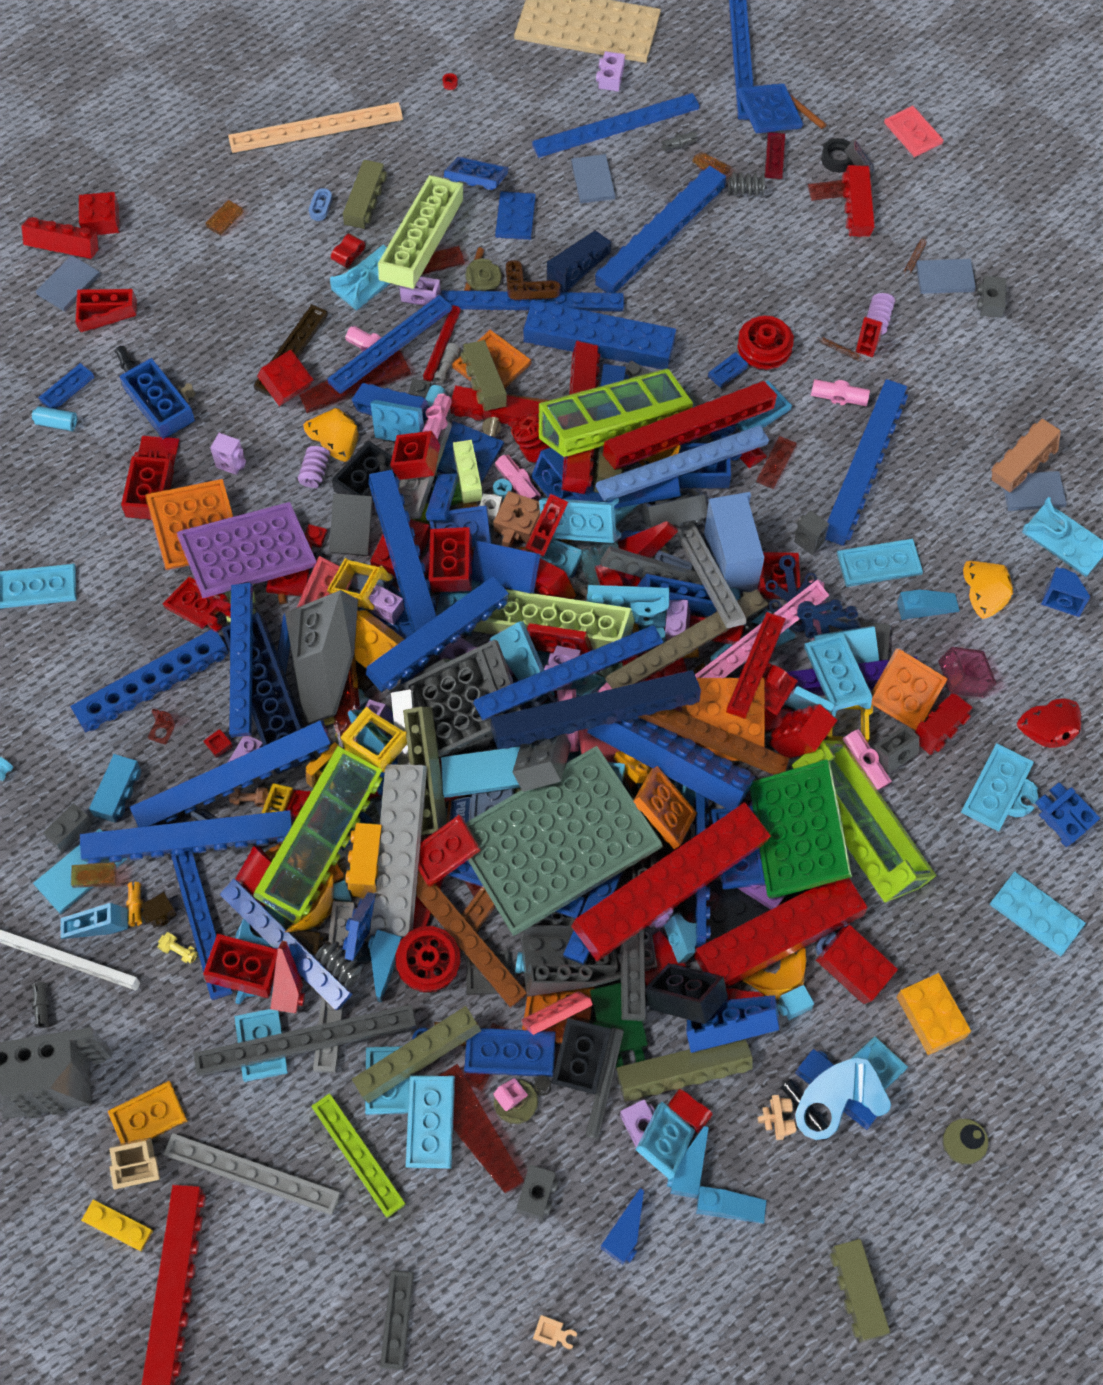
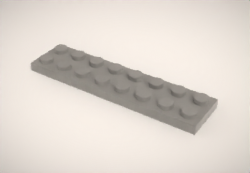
[370,764,427,937]

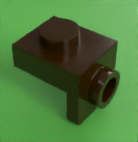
[293,930,323,955]

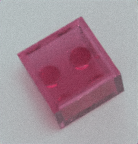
[938,646,996,697]

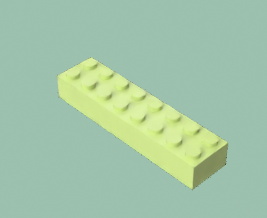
[378,175,463,289]
[473,589,635,650]

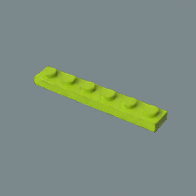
[311,1093,406,1218]

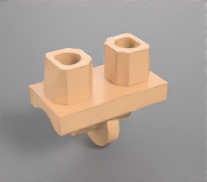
[758,1095,796,1140]

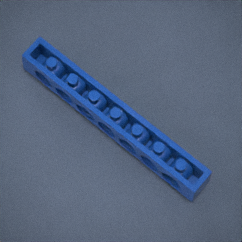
[70,629,229,732]

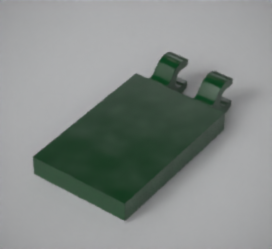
[590,983,648,1069]

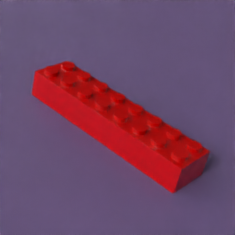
[694,878,868,988]

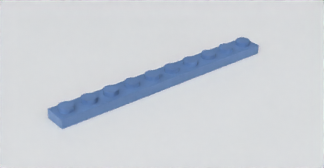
[595,425,769,502]

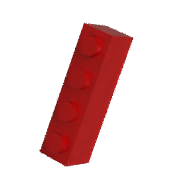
[842,165,875,237]
[21,217,98,259]

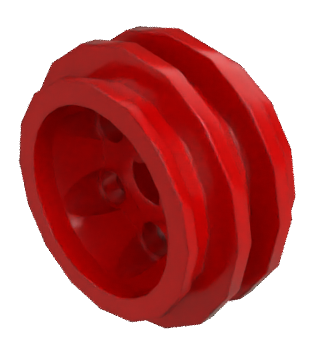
[737,315,794,370]
[396,926,460,993]

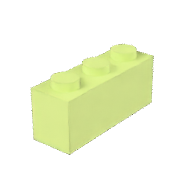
[453,440,482,504]

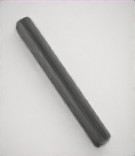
[586,1028,623,1139]

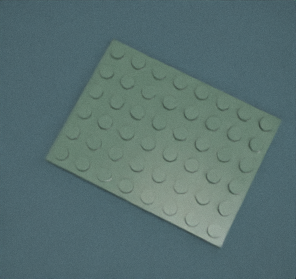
[466,746,663,937]

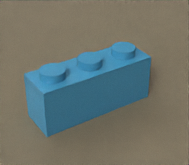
[89,754,141,823]

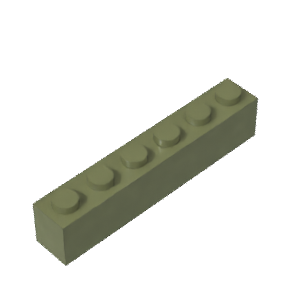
[403,707,447,835]
[352,1006,481,1103]
[616,1039,753,1102]

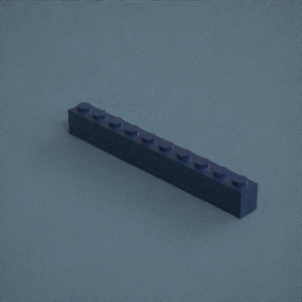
[491,670,701,750]

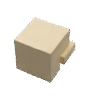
[109,1137,160,1190]

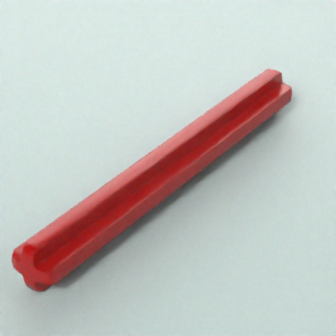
[423,305,460,382]

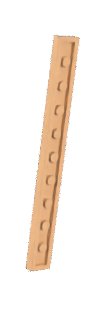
[228,102,403,153]

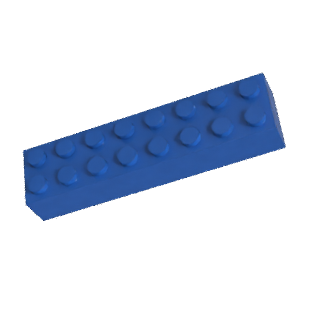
[523,300,676,370]
[587,717,755,811]

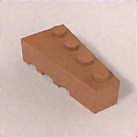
[991,419,1061,492]

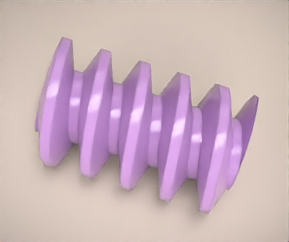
[867,293,895,335]
[298,446,330,488]

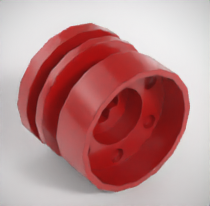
[511,411,559,462]

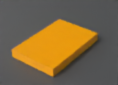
[108,1081,187,1143]

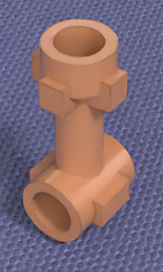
[229,787,269,807]

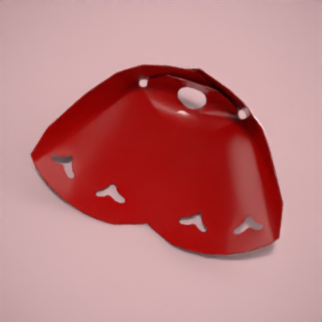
[1016,698,1081,748]

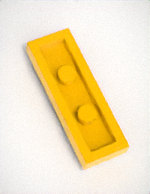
[81,1200,153,1252]

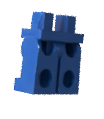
[1035,782,1101,847]

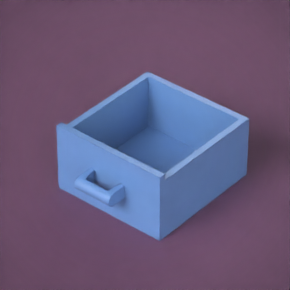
[704,492,764,594]

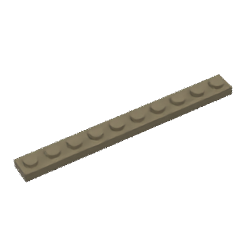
[605,589,768,689]

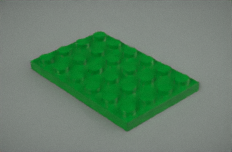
[750,759,852,899]

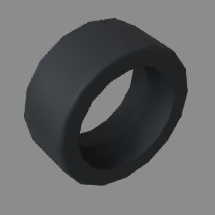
[821,138,854,173]

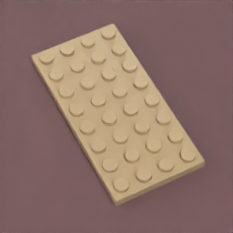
[514,0,661,63]

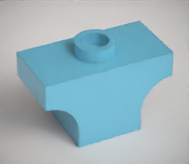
[664,914,698,963]

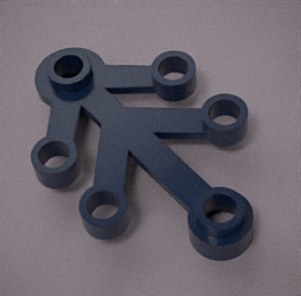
[765,555,817,632]
[797,599,862,639]

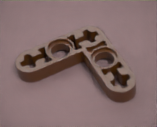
[505,260,561,300]

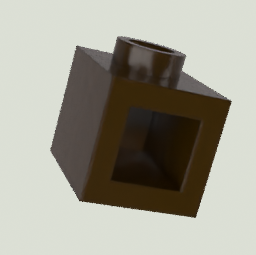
[141,892,177,928]

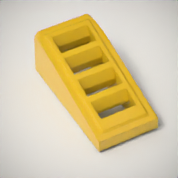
[261,783,293,814]

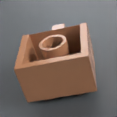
[493,491,540,547]

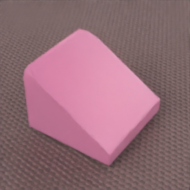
[493,1078,528,1111]

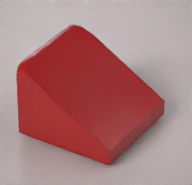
[739,448,767,469]

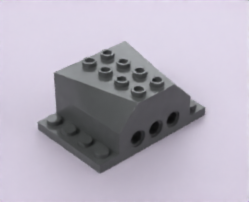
[389,639,523,759]
[0,1027,111,1120]

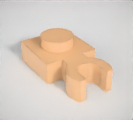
[533,1315,577,1349]

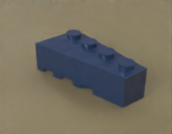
[547,230,611,292]

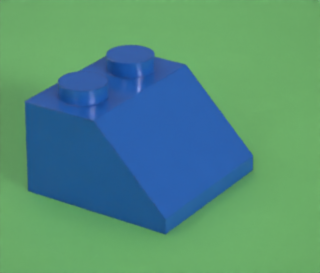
[1041,567,1090,617]

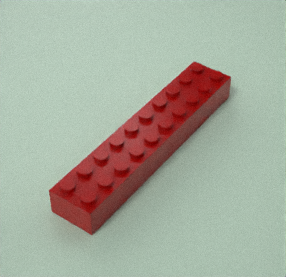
[571,802,771,961]

